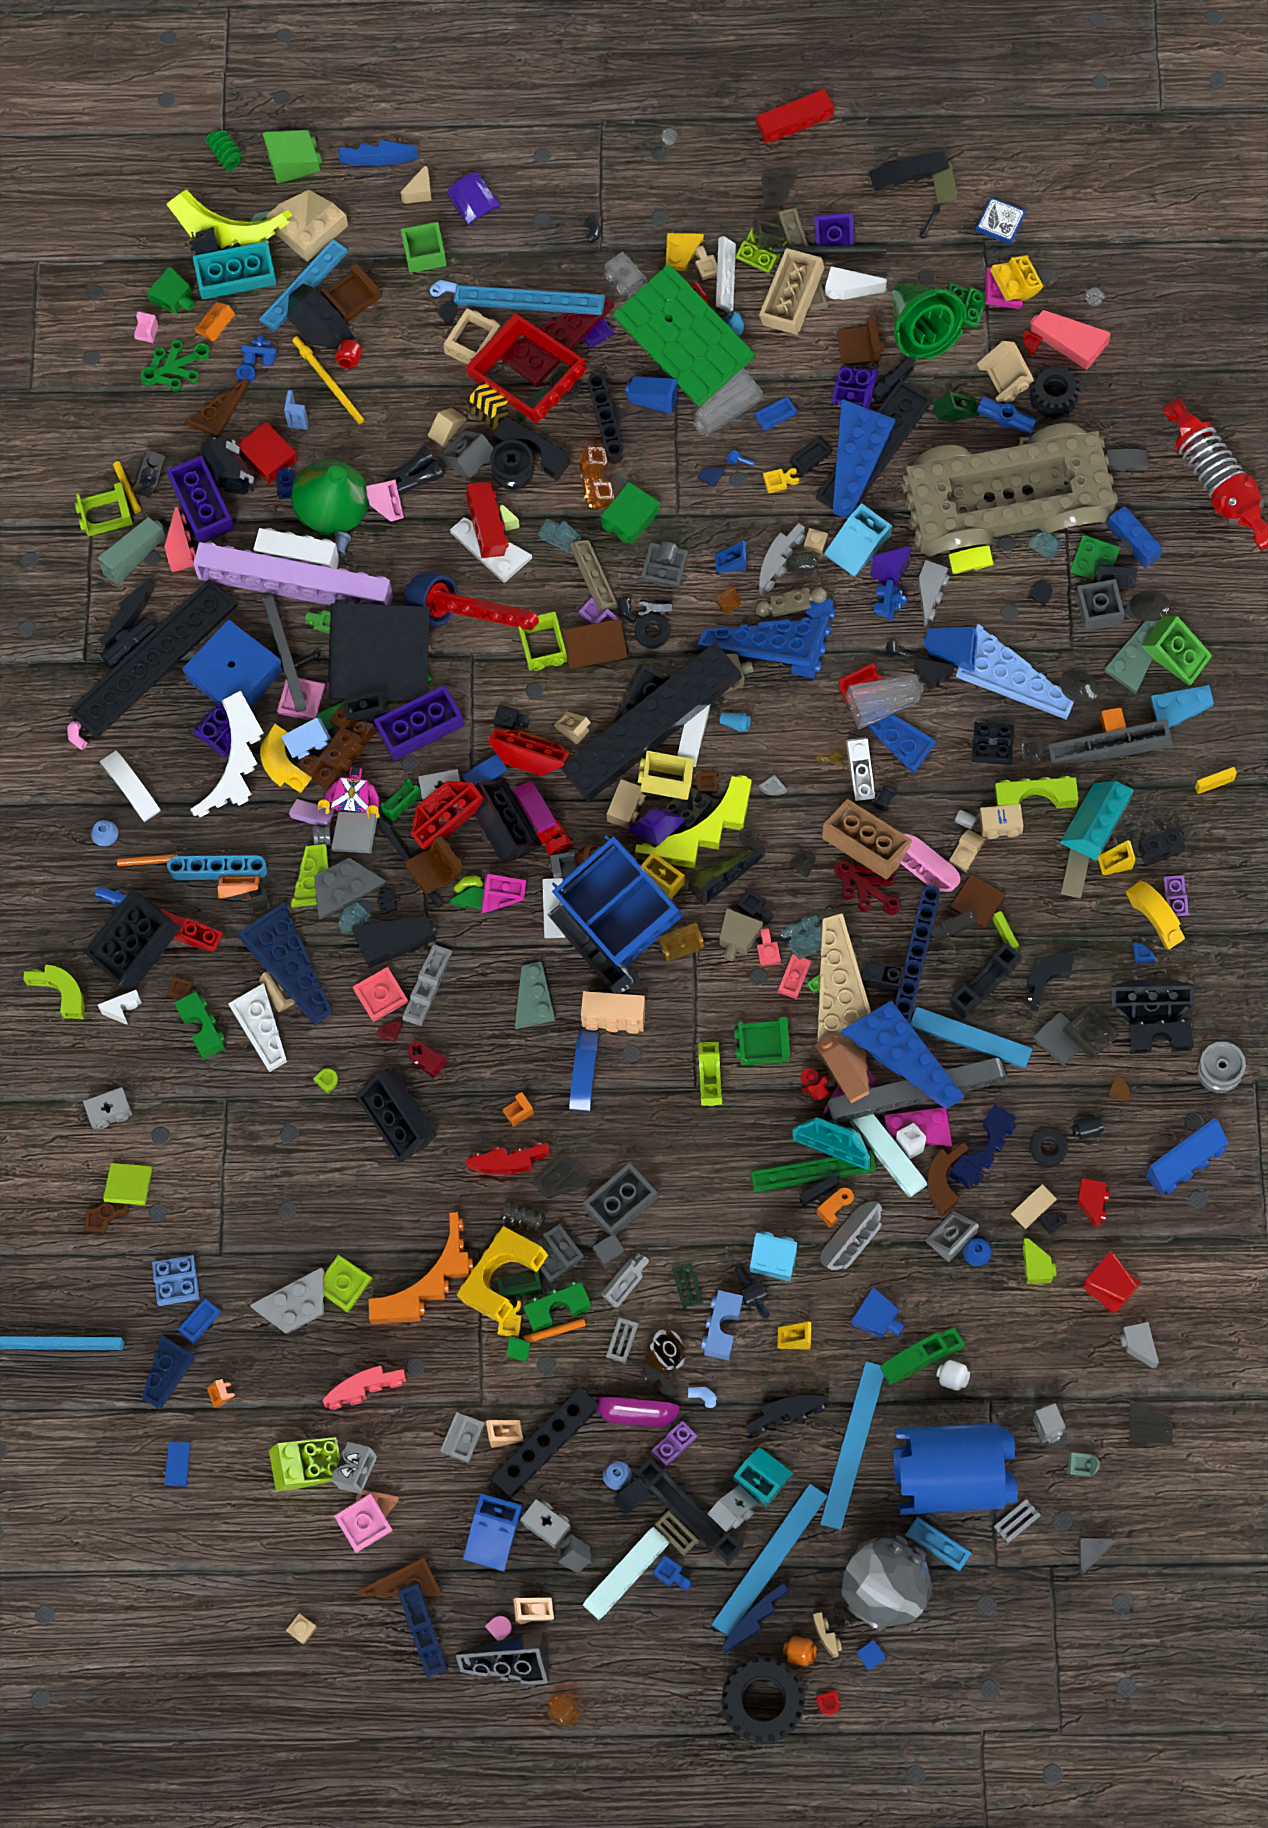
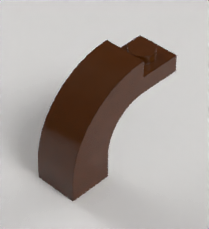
[927,1142,969,1217]

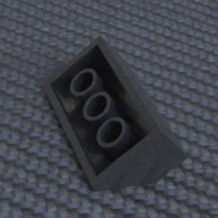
[475,780,542,862]
[356,1069,438,1163]

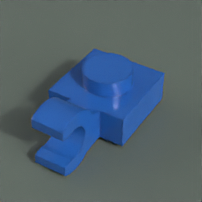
[652,1556,691,1591]

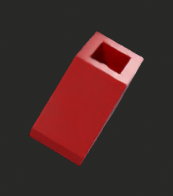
[1077,1179,1110,1228]

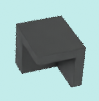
[550,852,578,879]
[593,1234,624,1269]
[557,1535,591,1573]

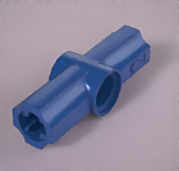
[977,396,1037,435]

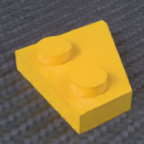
[666,233,704,271]

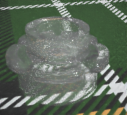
[1085,287,1104,306]

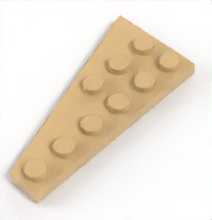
[817,913,871,1043]

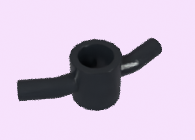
[735,1267,770,1318]

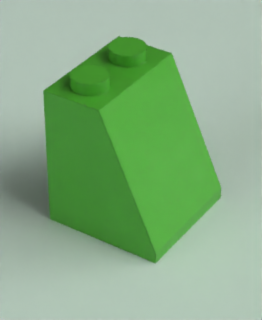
[263,130,322,184]

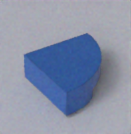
[1132,942,1156,964]

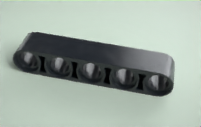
[588,373,623,464]

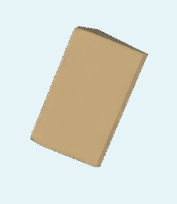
[259,971,295,1012]

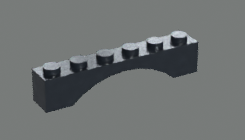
[635,1458,743,1566]

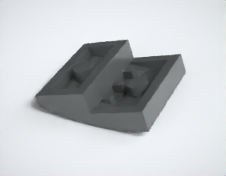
[1033,1013,1091,1066]
[535,1224,584,1284]

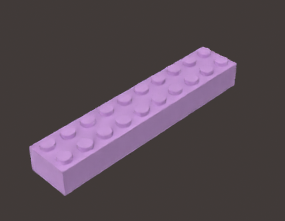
[193,542,393,606]

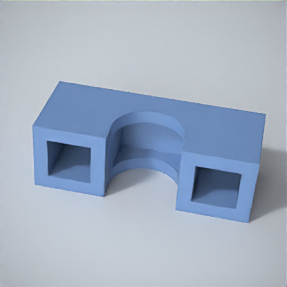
[701,1290,743,1361]

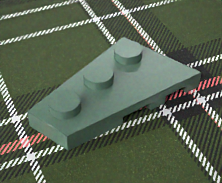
[515,962,555,1029]

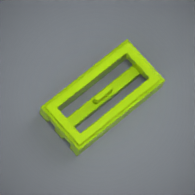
[993,911,1019,951]

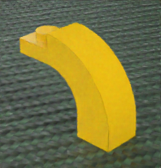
[260,724,312,793]
[1125,881,1185,950]

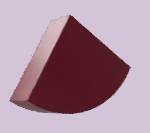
[376,1021,403,1043]

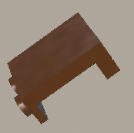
[320,263,381,323]

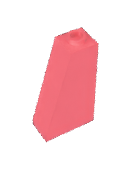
[1030,310,1111,370]

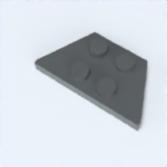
[314,858,386,920]

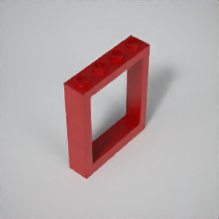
[465,313,587,424]

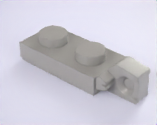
[601,1253,649,1308]

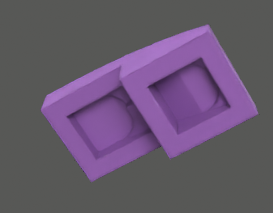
[578,597,622,624]

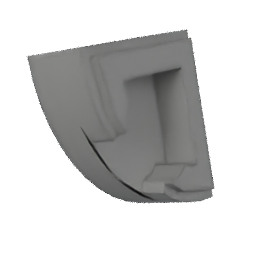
[759,774,787,796]

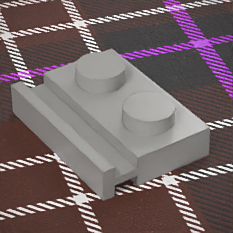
[440,1412,485,1463]

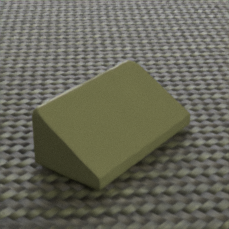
[932,161,957,203]

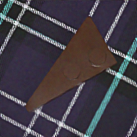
[185,379,249,438]
[356,1558,442,1597]

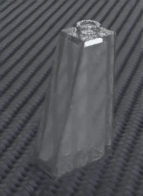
[694,368,763,437]
[846,674,923,729]

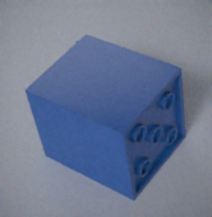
[552,836,684,968]

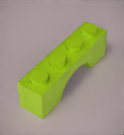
[994,776,1078,808]

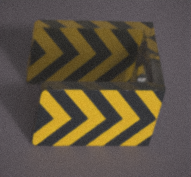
[467,382,509,429]

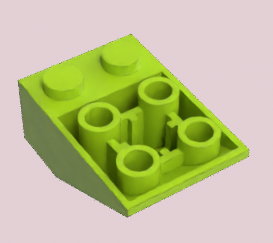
[269,1437,340,1491]

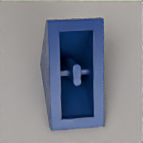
[715,541,746,573]

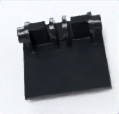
[664,787,714,831]

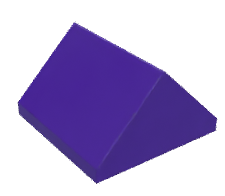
[814,212,854,246]
[870,546,910,586]

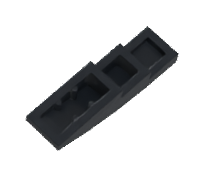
[869,151,950,191]
[99,579,154,649]

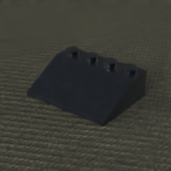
[84,888,181,992]

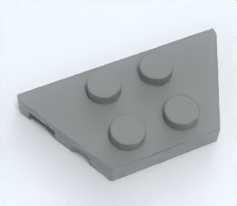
[250,1268,324,1334]

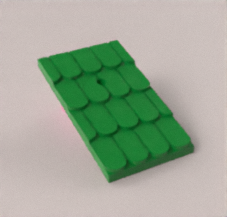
[612,264,755,407]

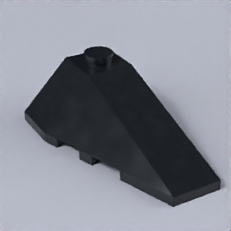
[611,663,670,725]
[688,847,765,906]
[456,1632,549,1685]

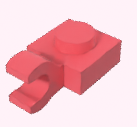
[757,928,781,967]

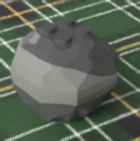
[841,1535,932,1631]

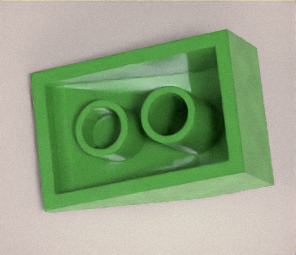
[1141,616,1212,685]

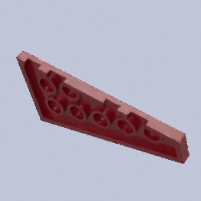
[500,293,615,387]

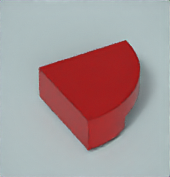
[1023,330,1043,356]

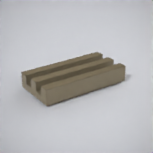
[654,1510,699,1556]

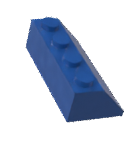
[1146,1118,1228,1196]

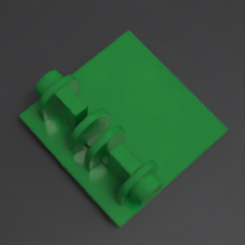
[1070,535,1120,580]

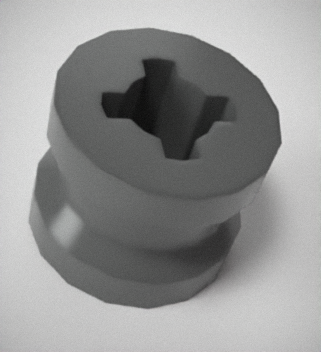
[313,825,331,845]

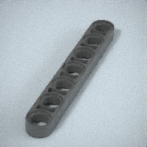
[262,594,306,712]

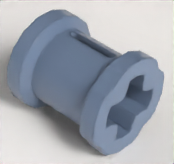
[333,531,351,557]

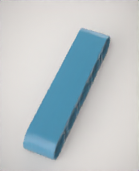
[167,855,268,880]

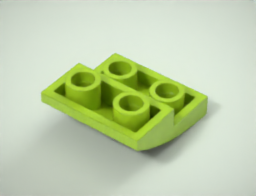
[735,226,787,273]

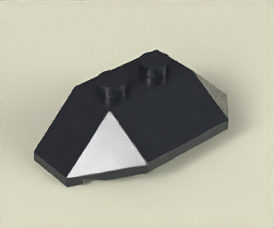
[287,283,354,349]
[1111,979,1194,1024]

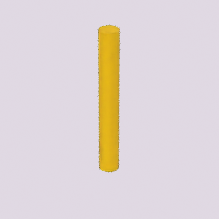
[113,461,141,513]

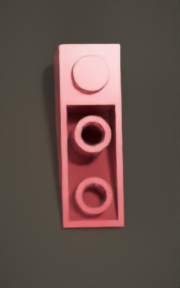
[165,507,195,572]

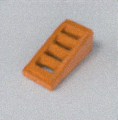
[218,876,260,899]

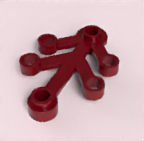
[834,860,900,915]

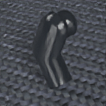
[584,216,601,243]
[617,596,638,624]

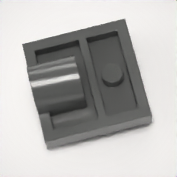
[641,542,688,589]

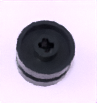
[490,440,534,490]

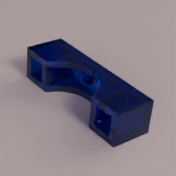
[950,1105,1017,1190]

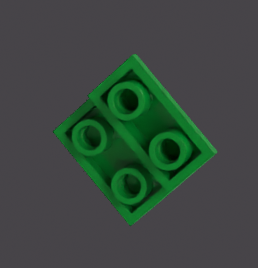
[947,282,985,328]

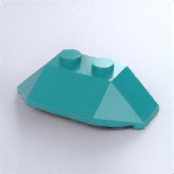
[792,1117,870,1170]

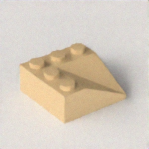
[266,190,348,262]

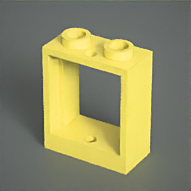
[638,751,694,800]

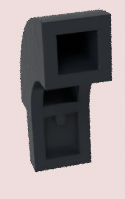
[1026,953,1075,1012]

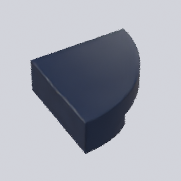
[698,467,725,488]

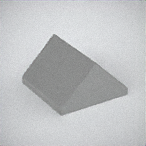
[925,1211,979,1262]

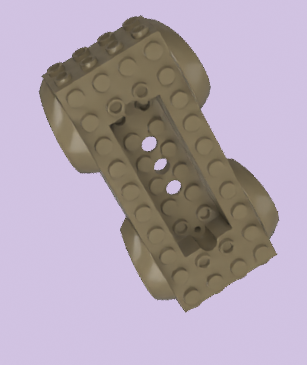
[901,423,1118,557]

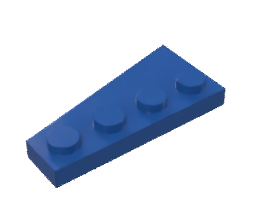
[858,700,936,774]

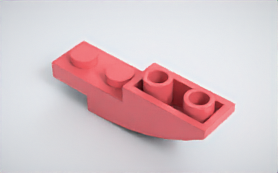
[323,1366,407,1410]

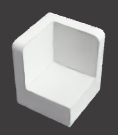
[896,1123,926,1160]

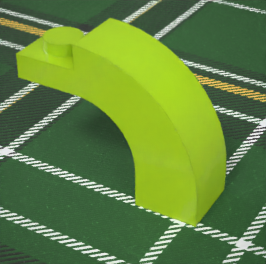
[23,965,85,1019]

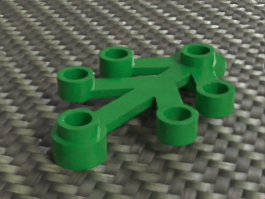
[140,340,210,392]

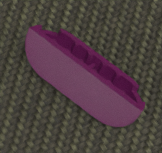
[596,1397,680,1428]

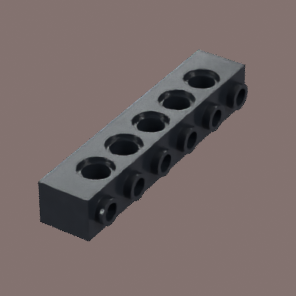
[491,1387,599,1500]

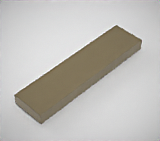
[570,540,618,611]

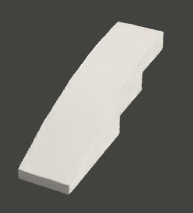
[677,704,711,767]

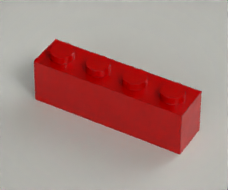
[756,89,834,144]
[465,482,509,558]

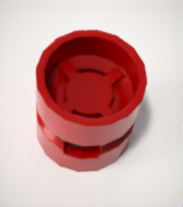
[537,820,573,856]

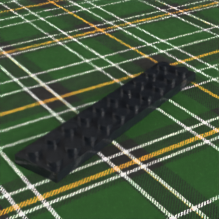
[68,579,238,739]

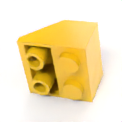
[641,852,685,899]

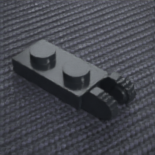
[873,356,915,402]

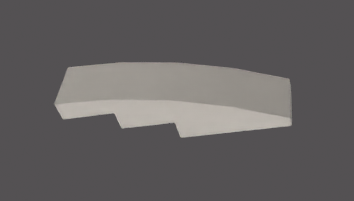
[403,944,452,1026]

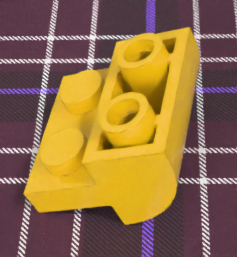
[990,255,1043,301]

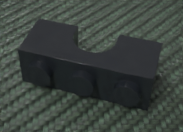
[1128,1019,1194,1055]

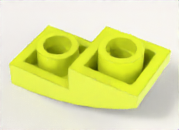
[949,546,994,574]

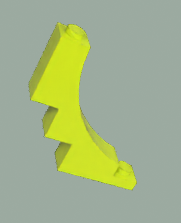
[635,775,752,869]

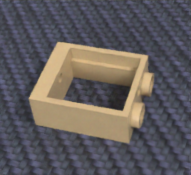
[443,309,500,364]

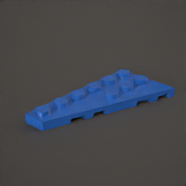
[698,615,828,667]

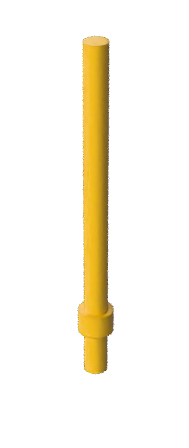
[292,336,364,424]

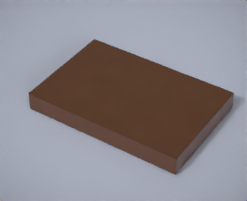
[562,619,628,669]

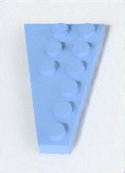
[956,624,1075,720]

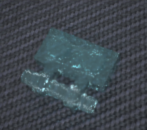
[781,915,822,960]

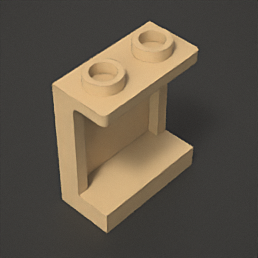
[977,341,1034,403]

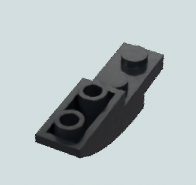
[746,1395,829,1437]

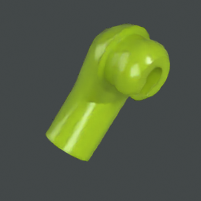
[452,875,483,895]

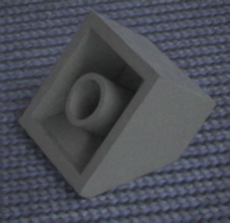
[438,430,494,477]

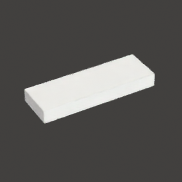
[542,878,565,938]

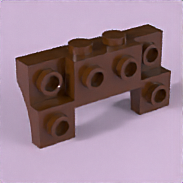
[296,705,377,790]

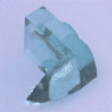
[1027,532,1060,560]
[339,902,371,933]

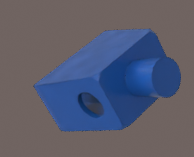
[851,1288,905,1338]

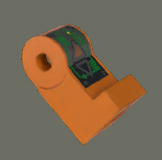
[816,1188,854,1229]

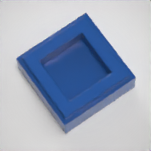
[856,1640,886,1671]

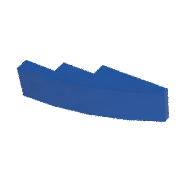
[339,140,418,165]

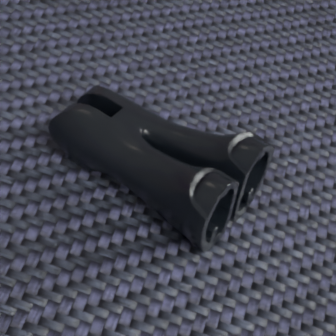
[384,445,444,495]

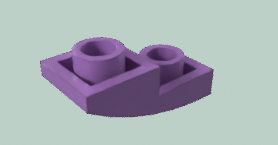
[1163,875,1189,916]
[650,1421,697,1468]

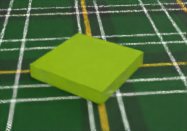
[103,1163,152,1205]
[323,1255,372,1313]

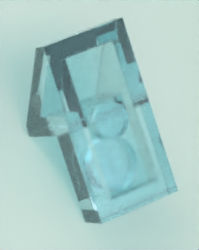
[537,519,581,554]

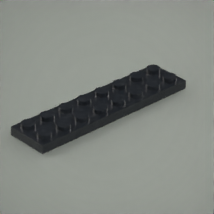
[816,379,933,509]

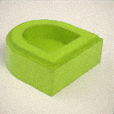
[313,1068,338,1094]

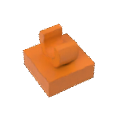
[207,1379,235,1408]

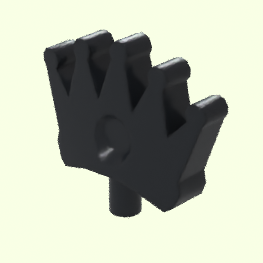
[377,888,400,915]

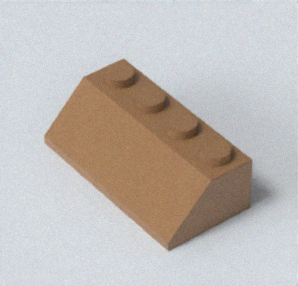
[822,799,912,880]

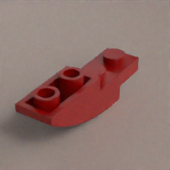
[160,909,223,952]
[465,1143,550,1175]

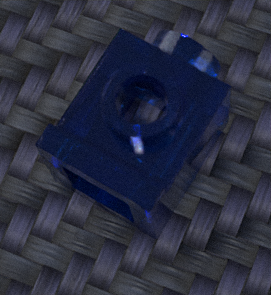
[276,468,297,499]

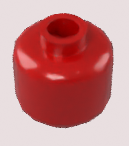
[335,340,362,369]

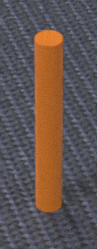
[117,854,178,867]
[524,1318,586,1343]

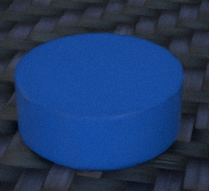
[236,364,256,383]

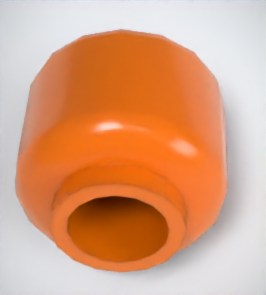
[783,1636,817,1666]

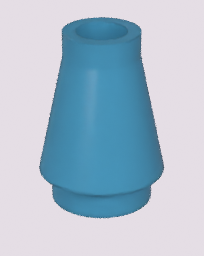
[720,712,751,733]

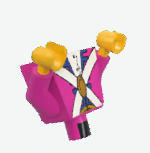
[318,767,380,819]

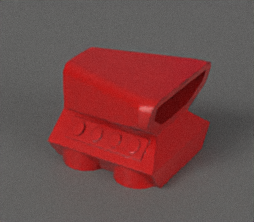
[1083,1252,1141,1314]

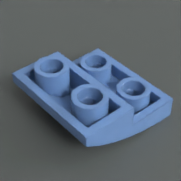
[152,1255,200,1306]

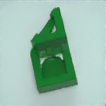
[449,887,484,911]

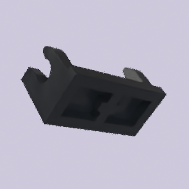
[1093,564,1138,589]

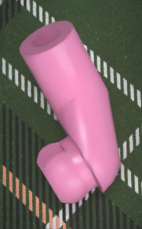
[67,721,87,750]

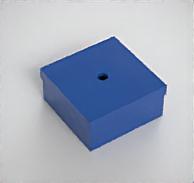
[183,619,282,707]

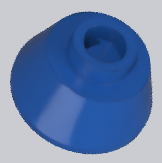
[963,1238,992,1266]

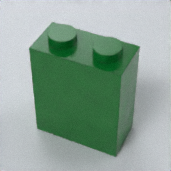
[601,482,660,545]

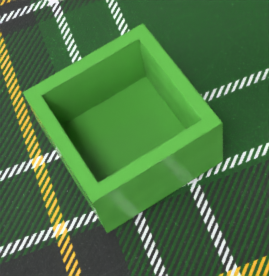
[401,222,447,273]

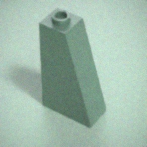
[98,517,165,586]

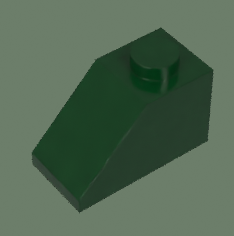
[933,391,979,423]

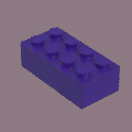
[166,456,234,544]
[374,685,464,761]

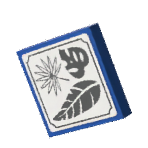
[976,197,1026,245]

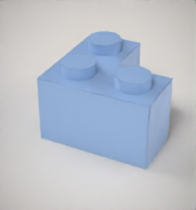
[281,718,332,759]

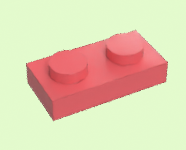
[778,954,812,999]

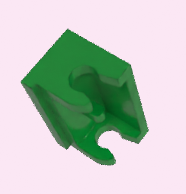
[379,778,421,822]

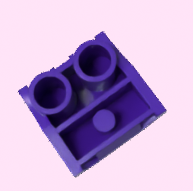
[447,172,500,226]
[832,366,879,408]
[192,702,231,758]

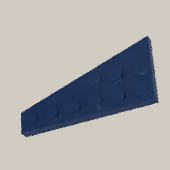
[237,902,332,1025]

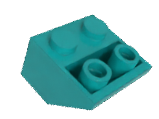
[733,1447,793,1507]

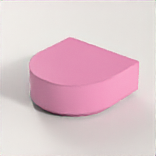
[485,1616,511,1641]

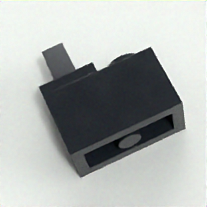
[131,449,165,498]

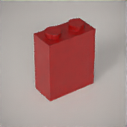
[237,422,298,485]

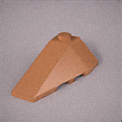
[815,1035,869,1103]

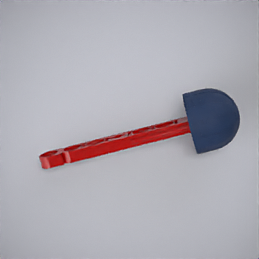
[404,572,539,630]

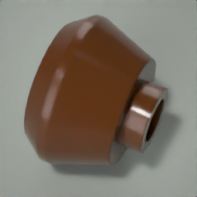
[576,844,601,870]

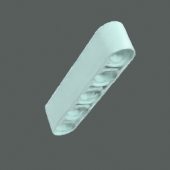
[849,1114,927,1198]
[583,1527,670,1620]

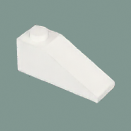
[825,267,887,300]

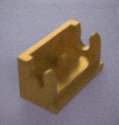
[658,923,705,963]

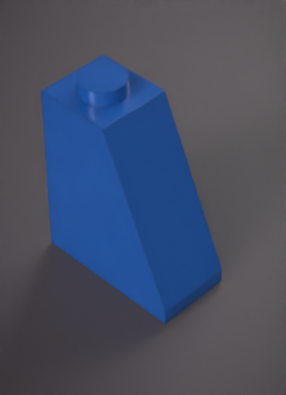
[625,377,678,414]
[923,627,978,672]

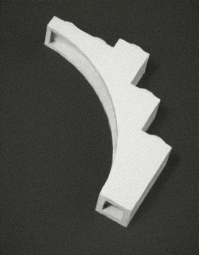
[190,691,263,818]

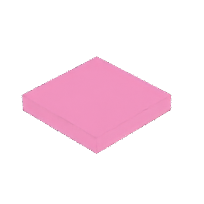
[277,678,326,721]
[334,1493,393,1553]

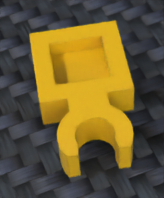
[763,468,799,494]
[498,1299,522,1338]

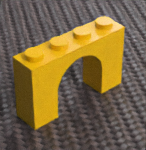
[457,1226,548,1324]

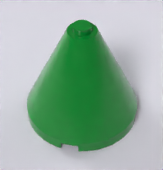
[892,283,967,360]
[291,460,369,536]

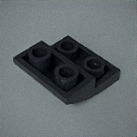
[971,722,1014,765]

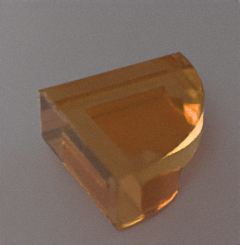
[1108,1075,1130,1103]

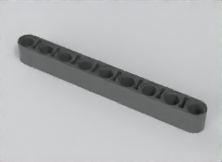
[827,1058,1007,1123]

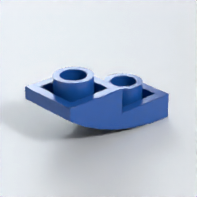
[462,754,509,786]

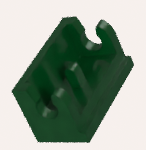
[497,1271,542,1300]

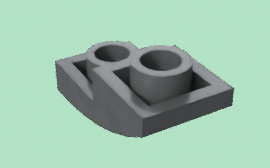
[1105,449,1149,472]

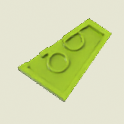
[291,844,329,908]

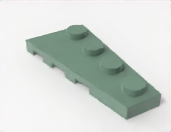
[1104,612,1161,694]

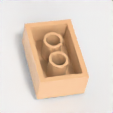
[581,991,645,1034]

